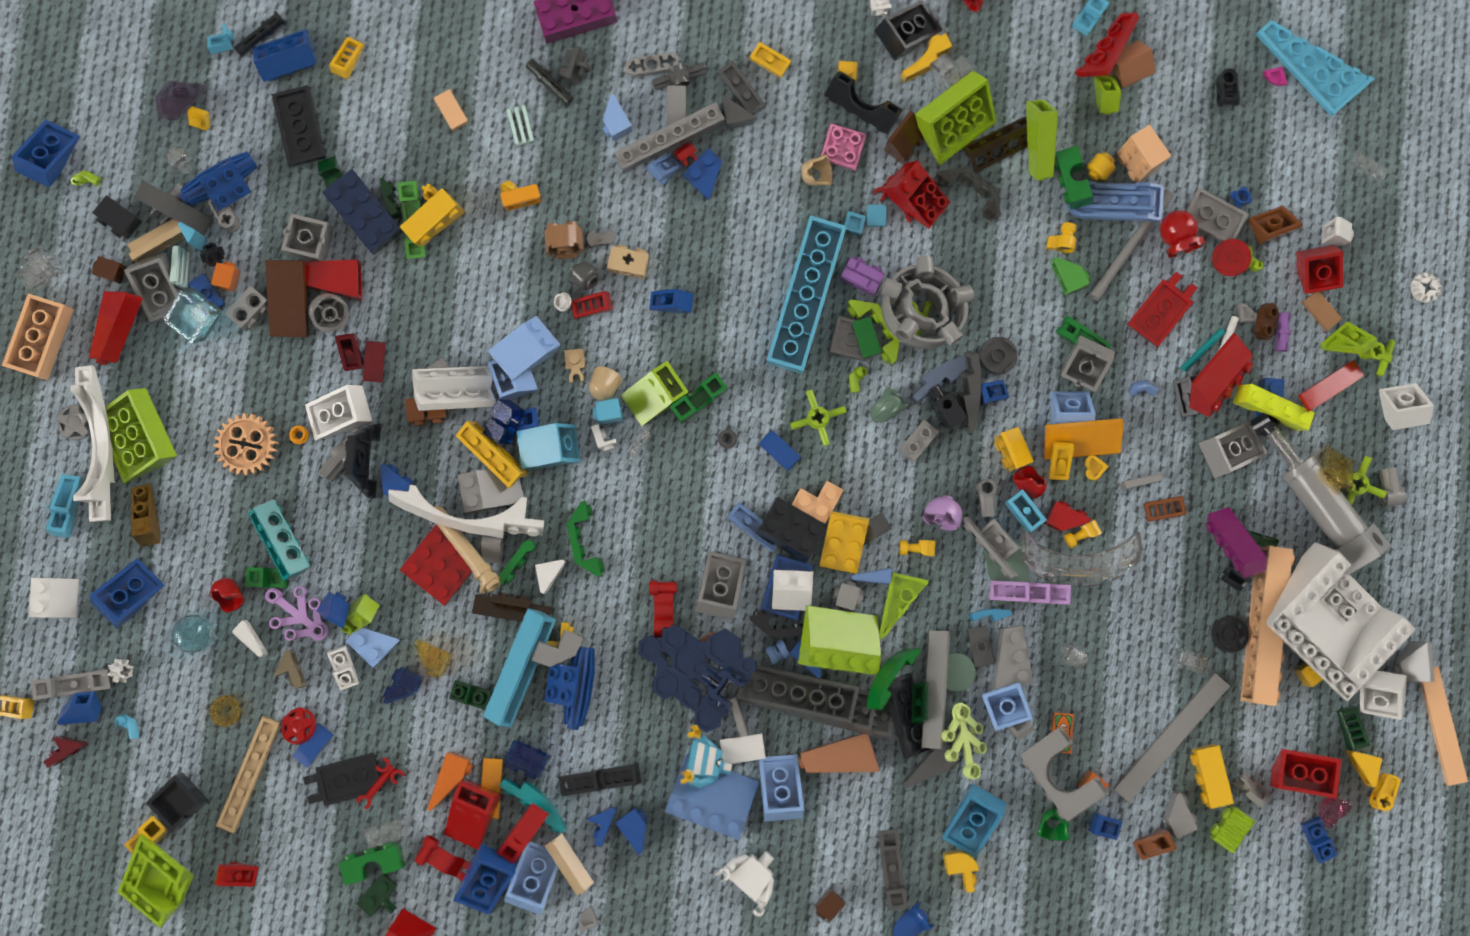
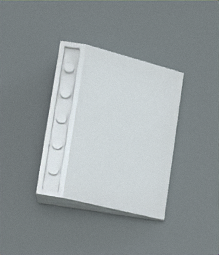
[1266,542,1416,702]

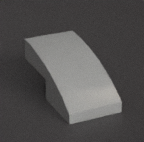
[667,85,686,126]

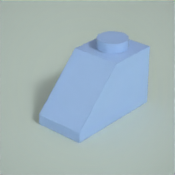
[602,93,633,142]

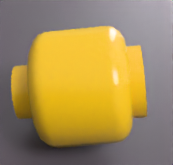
[1087,152,1115,181]

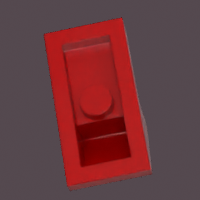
[215,861,258,887]

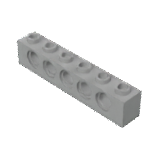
[614,102,724,173]

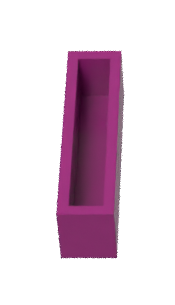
[1205,507,1266,578]

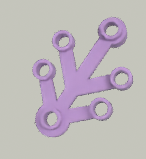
[265,586,329,641]

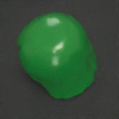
[1037,808,1070,841]

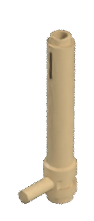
[434,506,501,594]

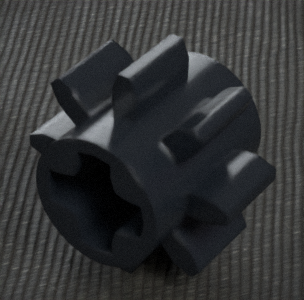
[200,243,225,267]

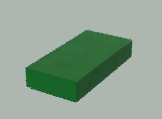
[852,317,882,359]

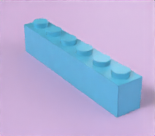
[483,608,556,727]

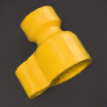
[1046,222,1077,253]

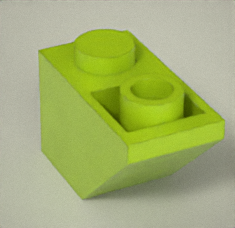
[339,594,380,635]

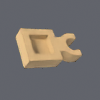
[564,349,585,383]

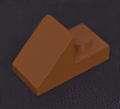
[1133,828,1177,860]

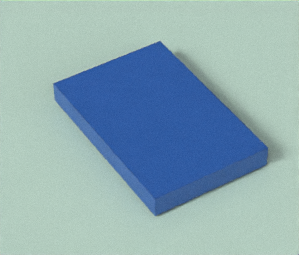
[760,554,813,621]

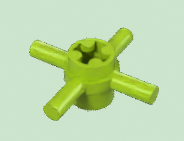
[790,390,847,446]
[1328,456,1387,505]

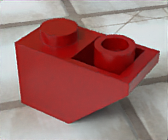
[1043,500,1091,532]

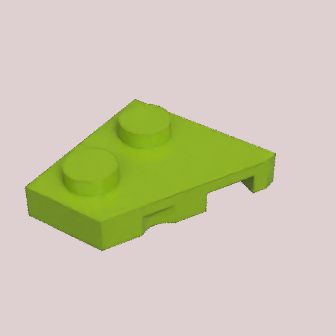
[1320,321,1378,354]

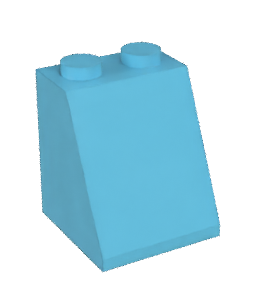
[516,423,581,470]

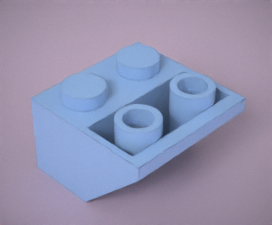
[487,360,538,403]

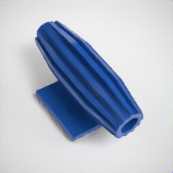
[179,151,258,211]
[545,646,595,730]

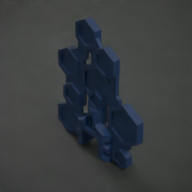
[638,624,757,733]

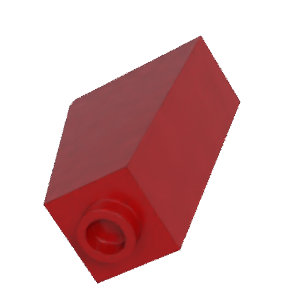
[305,260,362,301]
[89,291,143,366]

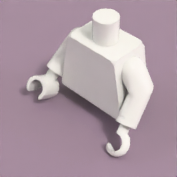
[716,851,774,917]

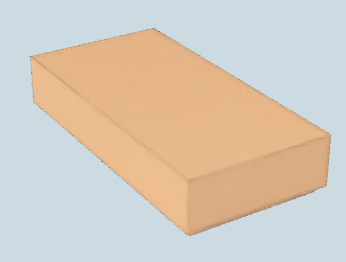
[434,89,469,132]

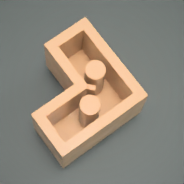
[792,481,844,524]

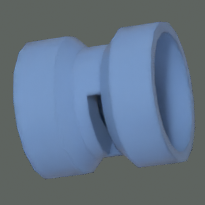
[765,640,791,665]

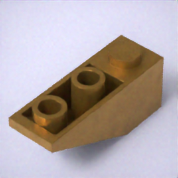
[131,484,160,547]

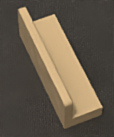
[128,219,185,263]
[544,834,594,896]

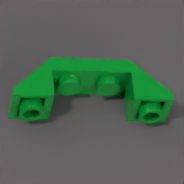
[566,501,605,577]

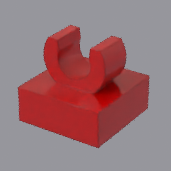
[672,142,697,166]

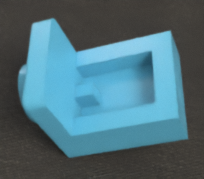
[207,24,235,54]

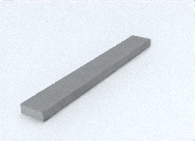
[1113,673,1230,803]

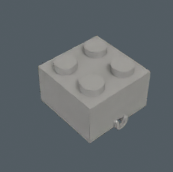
[281,213,334,261]
[1061,336,1115,392]

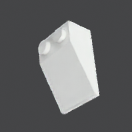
[305,385,373,441]

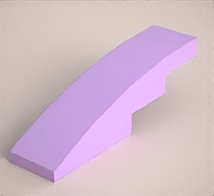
[990,580,1072,605]

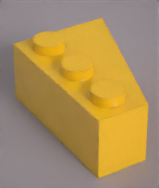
[400,188,466,247]

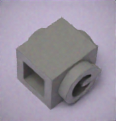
[833,580,864,611]

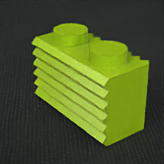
[1209,805,1255,853]

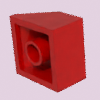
[1296,245,1343,294]

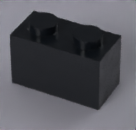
[92,195,142,239]

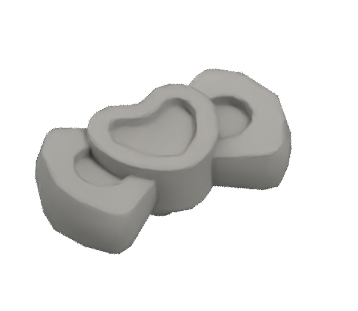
[586,229,615,247]

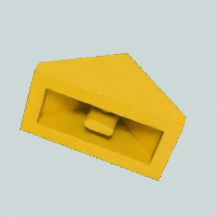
[1345,750,1382,788]

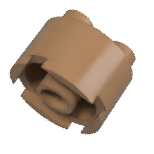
[544,221,584,259]

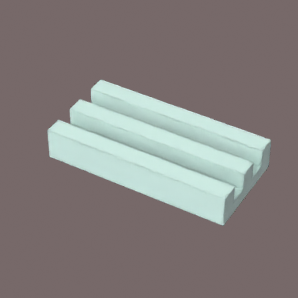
[507,105,534,147]
[170,246,190,289]

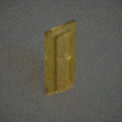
[1323,445,1353,491]

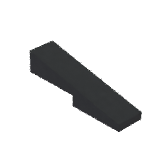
[559,763,641,796]

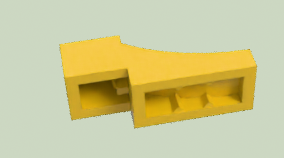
[901,33,952,83]

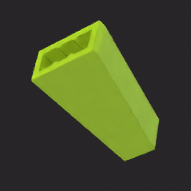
[1026,99,1058,181]

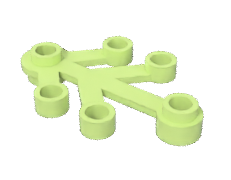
[941,703,987,779]

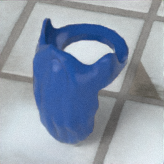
[893,902,935,936]

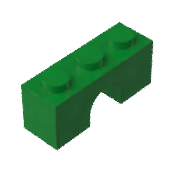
[1054,145,1093,210]
[670,373,728,424]
[339,841,406,886]

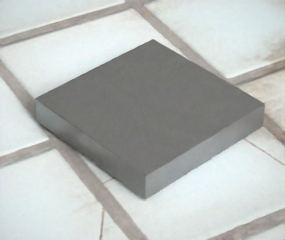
[829,316,875,362]

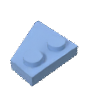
[346,628,401,668]

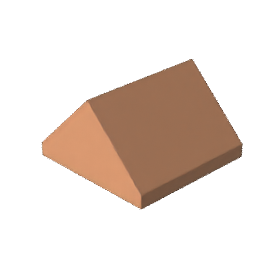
[1112,40,1156,89]

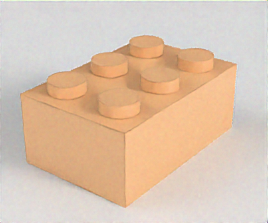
[1117,124,1171,183]

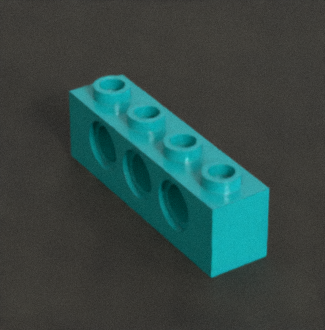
[248,500,310,581]

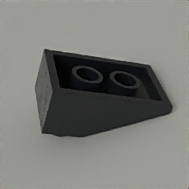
[874,0,943,61]

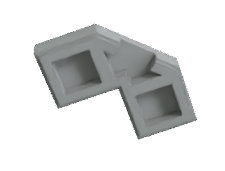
[531,630,583,667]

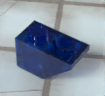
[383,666,425,704]

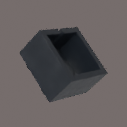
[146,773,209,832]

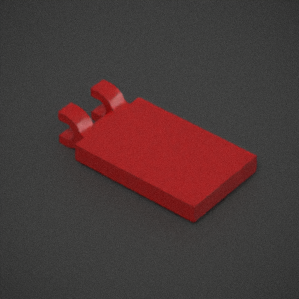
[1127,272,1198,347]

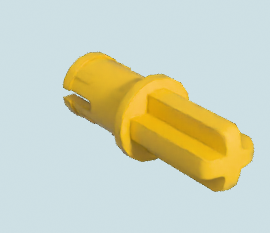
[421,184,438,201]

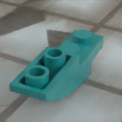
[499,778,567,834]

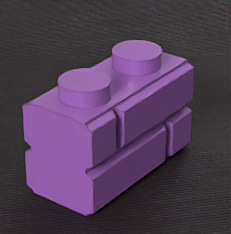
[840,257,885,297]

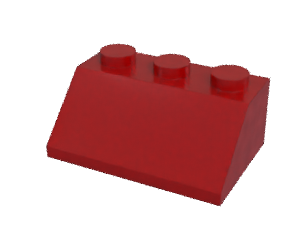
[1270,749,1342,799]

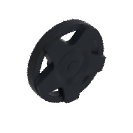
[1211,616,1249,653]

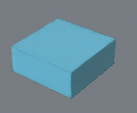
[844,211,866,235]

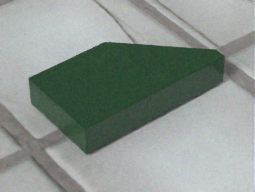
[1246,529,1279,547]

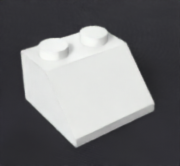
[1379,383,1434,430]
[772,570,813,611]
[29,578,79,618]
[1360,671,1407,720]

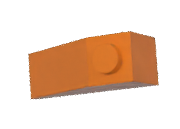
[427,751,473,811]

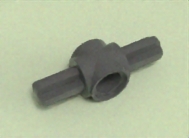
[652,63,706,90]

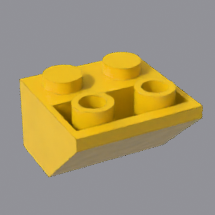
[994,426,1034,472]

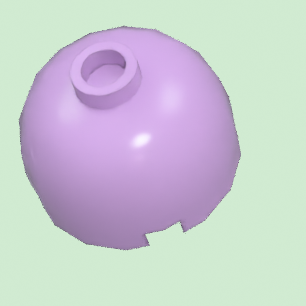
[922,495,963,531]

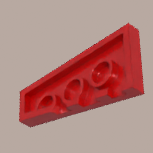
[1075,12,1140,77]

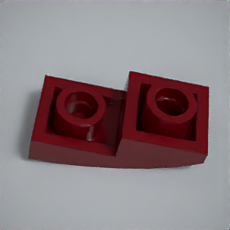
[363,340,386,383]

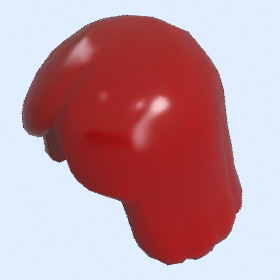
[1013,466,1047,499]
[210,578,244,613]

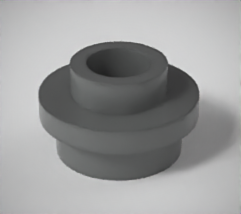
[718,430,737,449]

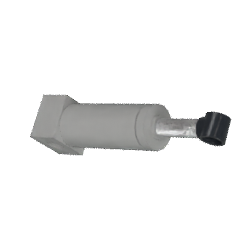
[1251,413,1390,575]

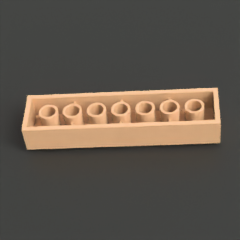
[1240,546,1295,706]

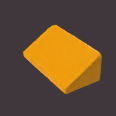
[500,184,542,211]

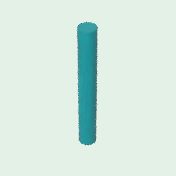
[1180,328,1225,372]

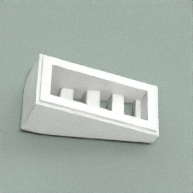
[232,620,268,657]

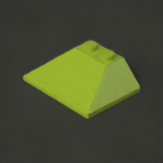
[118,834,194,928]

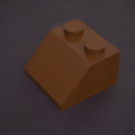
[884,110,925,164]

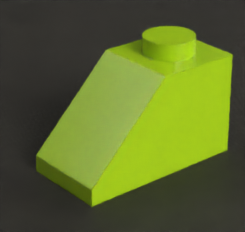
[1094,75,1121,114]

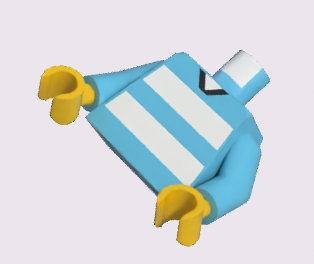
[681,725,732,789]

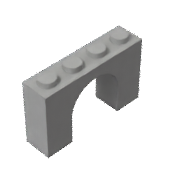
[1020,727,1110,822]

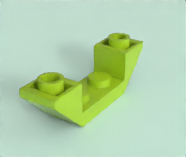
[847,299,900,366]

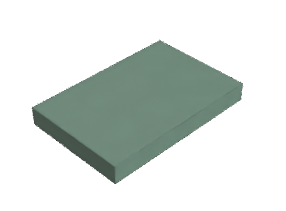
[983,541,1031,606]

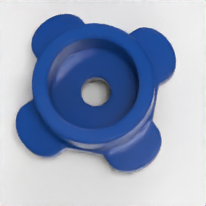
[1230,186,1252,208]

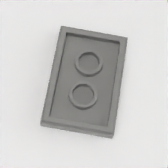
[1186,187,1249,242]

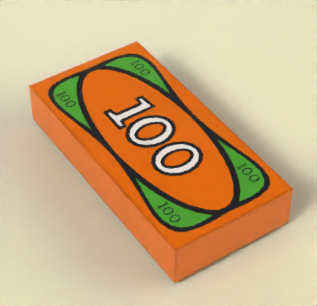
[1052,712,1074,754]

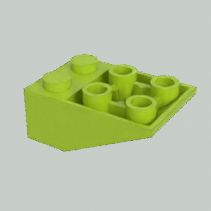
[621,361,689,426]

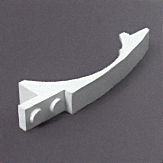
[70,365,115,522]
[388,485,544,538]

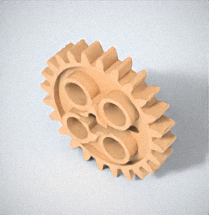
[213,413,278,476]

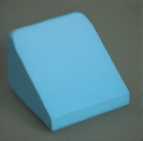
[866,204,886,227]

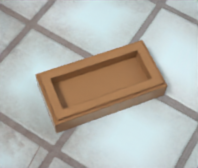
[1301,292,1342,332]

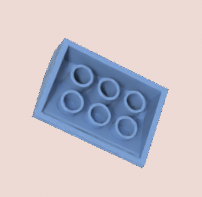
[665,754,759,840]

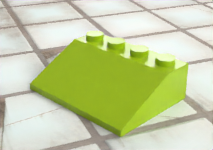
[915,71,997,165]
[105,388,177,484]
[798,605,881,675]

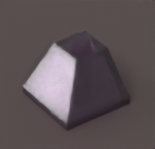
[155,80,206,121]

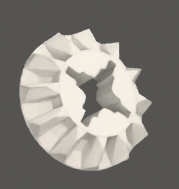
[1411,272,1443,303]

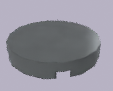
[979,337,1017,375]

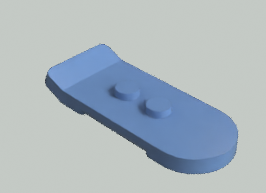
[1066,181,1164,223]

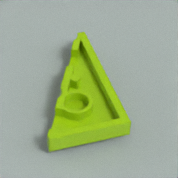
[879,572,929,639]

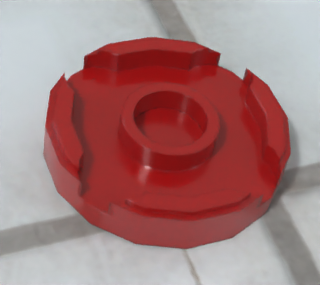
[1212,239,1252,276]

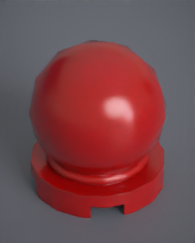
[1159,210,1206,259]

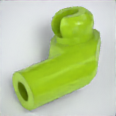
[70,170,102,186]
[1248,246,1263,272]

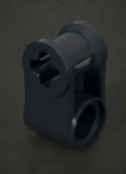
[1216,68,1240,107]

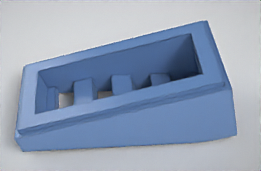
[851,568,892,585]

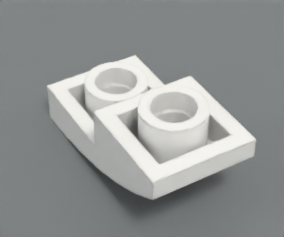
[327,645,359,690]

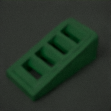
[1337,706,1370,750]

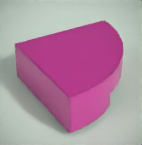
[1263,66,1288,86]

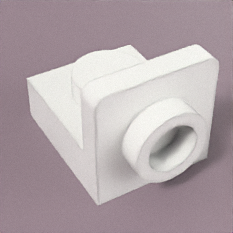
[870,0,892,18]
[591,424,617,452]

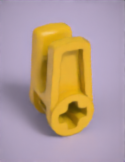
[1369,773,1401,811]

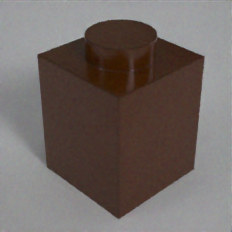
[92,256,127,284]
[815,887,846,922]

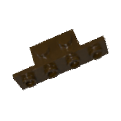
[472,592,552,622]

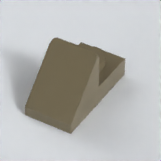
[274,649,307,689]

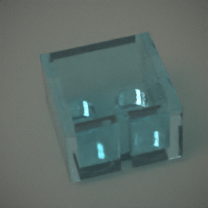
[163,288,223,344]

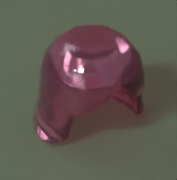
[1318,797,1352,829]

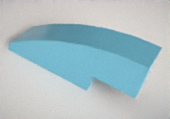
[45,474,82,538]

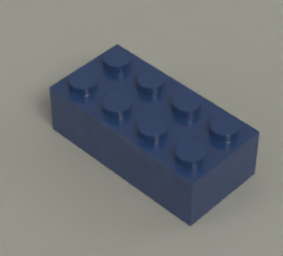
[322,169,403,255]

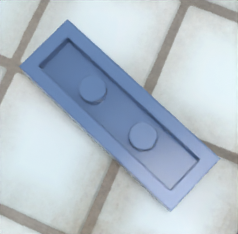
[727,502,777,553]

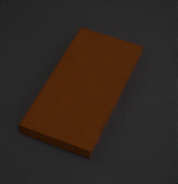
[265,260,309,337]

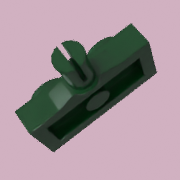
[356,873,398,917]

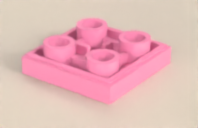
[821,124,867,171]

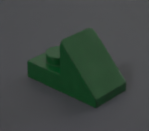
[317,156,343,188]

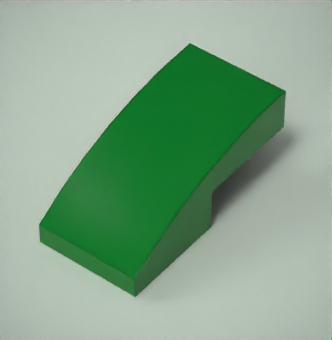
[245,567,288,588]

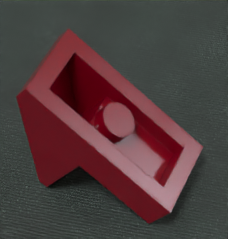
[335,333,364,371]
[43,736,88,768]

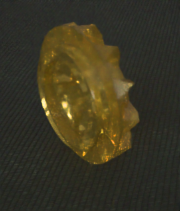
[210,695,242,727]

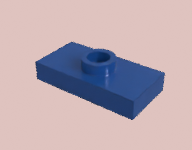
[187,273,226,315]

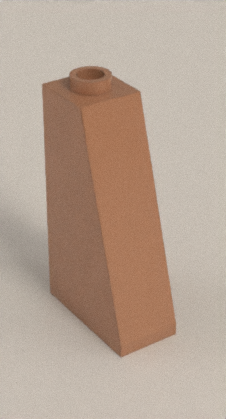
[798,733,879,773]

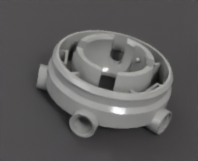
[879,256,974,349]

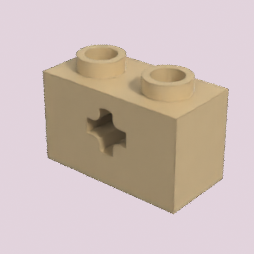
[607,245,650,279]

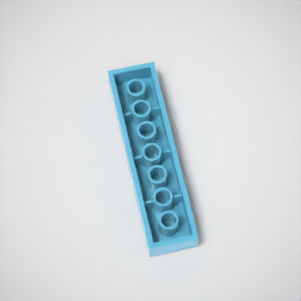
[766,216,847,375]

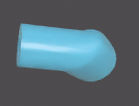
[115,714,139,740]

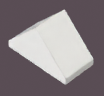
[535,560,567,594]

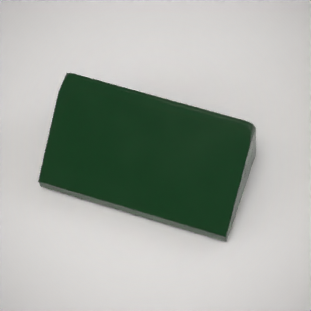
[911,682,929,725]

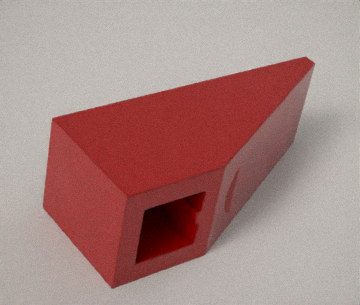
[497,803,549,864]

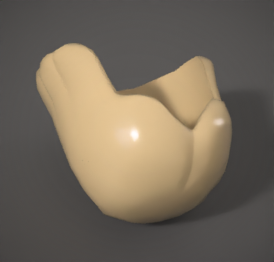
[801,155,833,186]
[589,366,622,401]

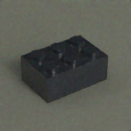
[755,496,827,563]

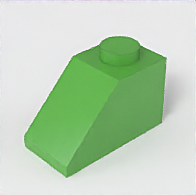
[1050,257,1090,296]

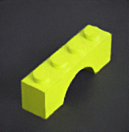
[1232,384,1315,431]

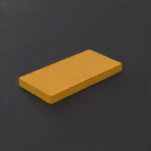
[1043,418,1124,460]

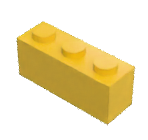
[1190,744,1234,809]

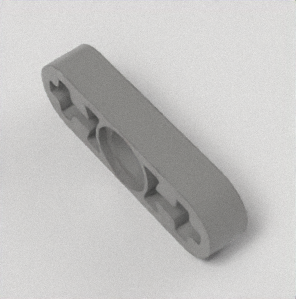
[625,52,679,78]

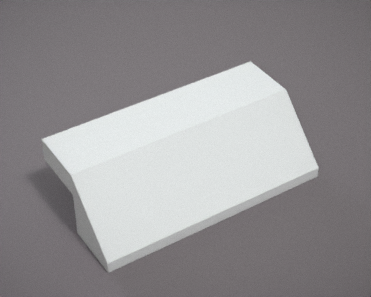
[412,366,496,411]

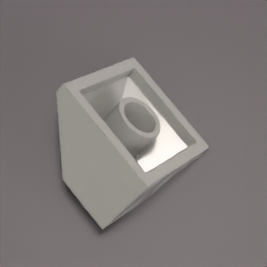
[1391,641,1435,682]

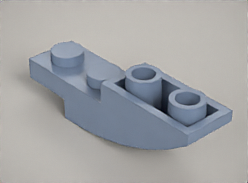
[911,356,980,404]

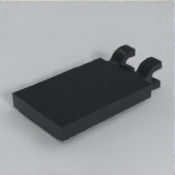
[303,752,383,806]

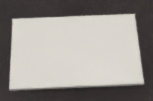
[720,733,766,764]

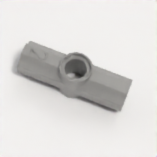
[318,427,359,482]

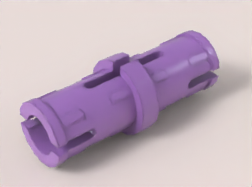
[1275,312,1291,352]

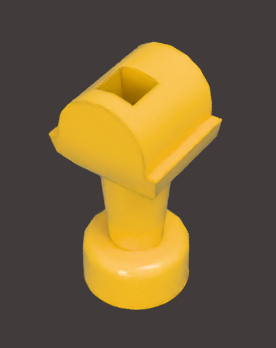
[1063,519,1102,549]
[899,540,936,556]

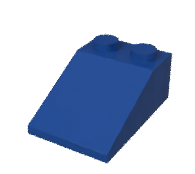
[11,119,80,187]
[90,558,164,629]
[453,844,517,915]

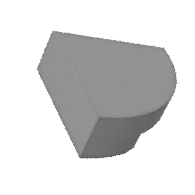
[1237,303,1258,323]
[579,905,599,932]

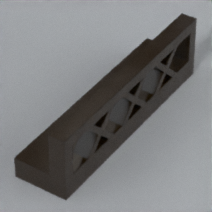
[963,116,1028,173]

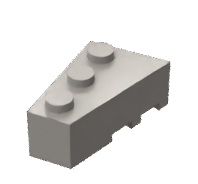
[992,626,1034,690]

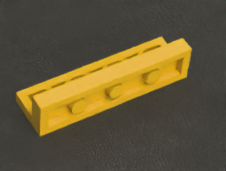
[455,421,529,488]

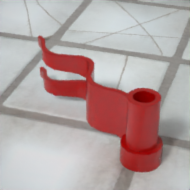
[649,580,677,638]
[414,835,470,882]

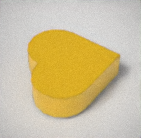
[1084,455,1109,481]

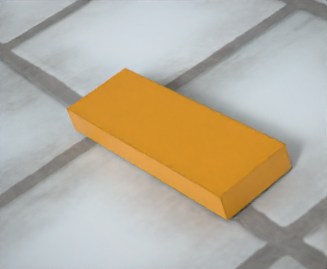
[481,758,504,819]

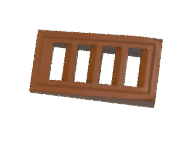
[1144,496,1187,522]

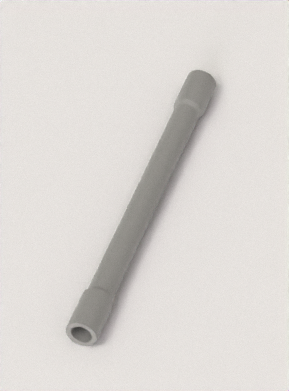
[1089,189,1174,301]

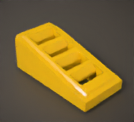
[329,37,364,80]
[0,695,34,719]

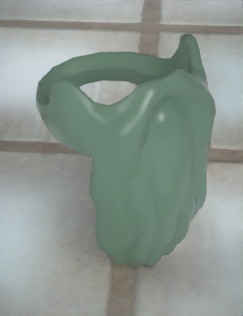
[870,386,909,423]

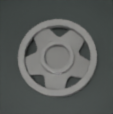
[57,404,91,440]

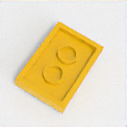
[819,511,869,574]

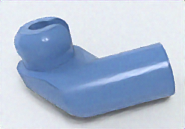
[1129,380,1159,396]

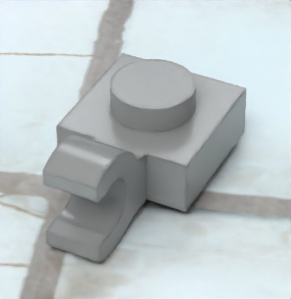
[1233,773,1270,808]

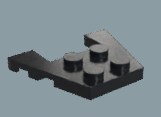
[343,424,381,498]

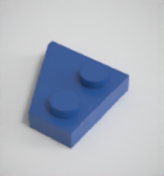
[682,148,722,200]

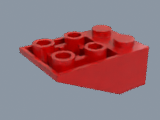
[883,160,951,229]
[444,779,502,850]

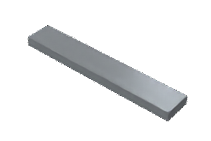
[922,630,950,749]

